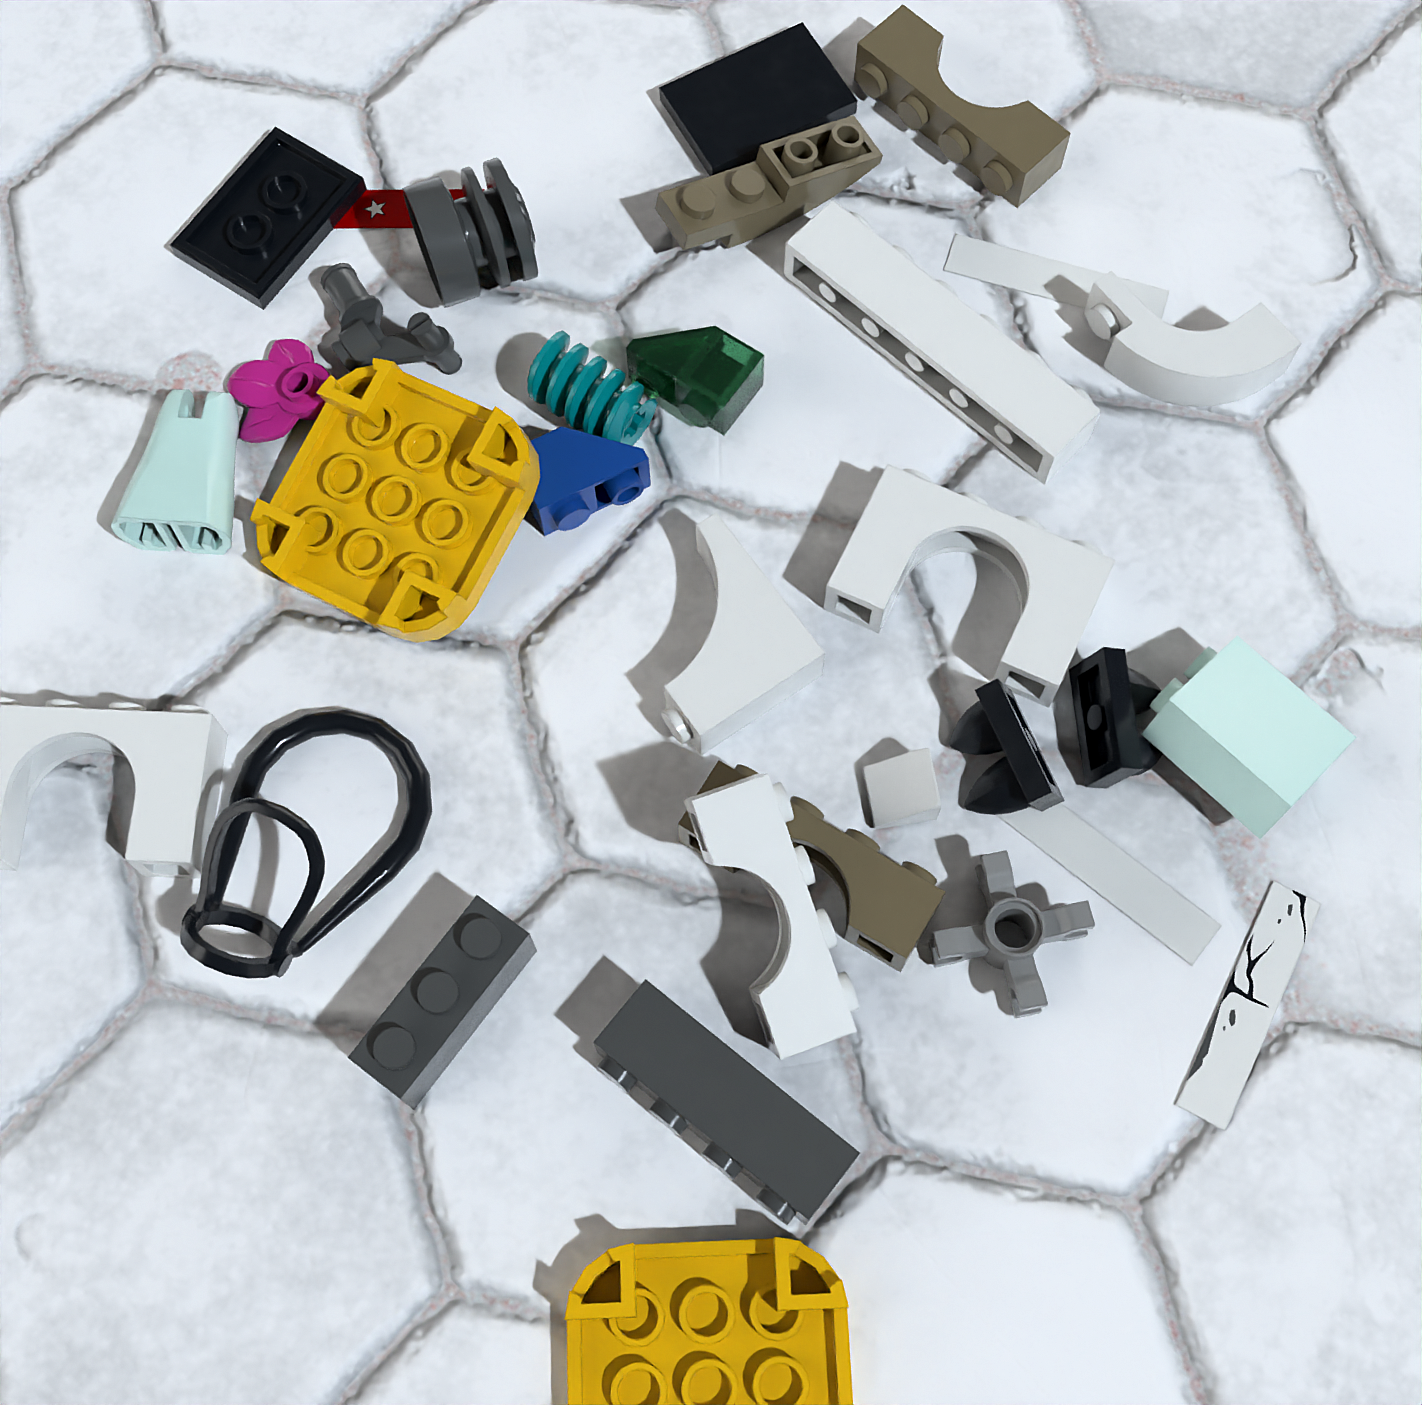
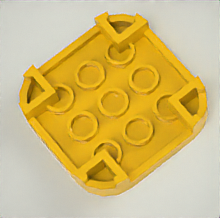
[250,358,540,643]
[564,1237,853,1405]

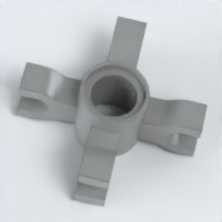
[928,850,1095,1019]

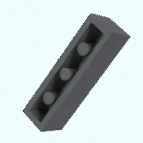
[593,979,860,1225]

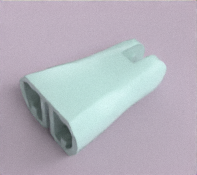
[111,389,239,555]

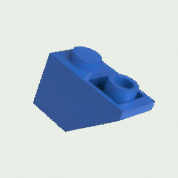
[529,426,651,536]

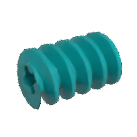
[527,330,658,446]

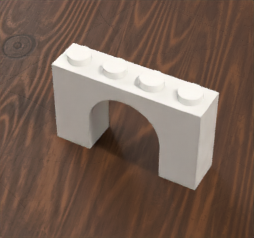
[824,464,1116,708]
[0,697,228,879]

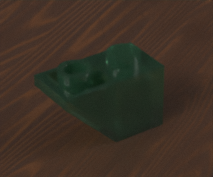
[626,326,765,436]

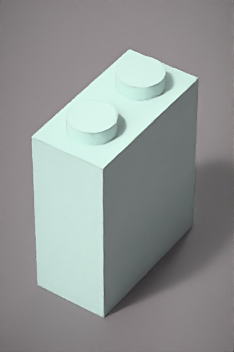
[1142,636,1357,839]

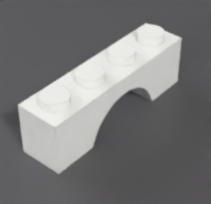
[684,774,859,1060]

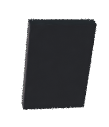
[659,22,858,176]
[170,126,367,310]

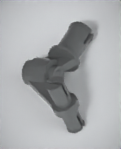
[320,263,463,375]

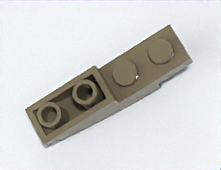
[655,115,883,251]

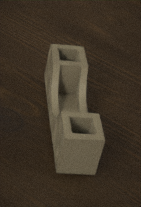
[854,4,1071,208]
[678,760,946,973]

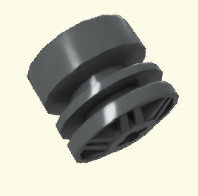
[402,157,538,308]

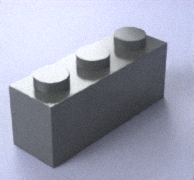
[347,895,537,1110]

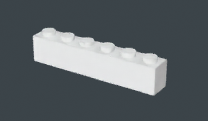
[784,199,1101,485]

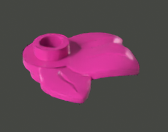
[227,339,330,443]

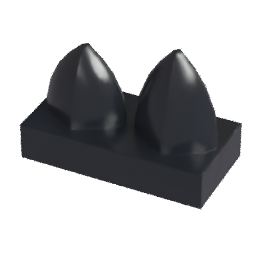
[1069,647,1163,789]
[949,678,1065,815]

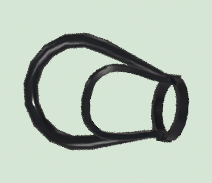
[180,709,432,979]

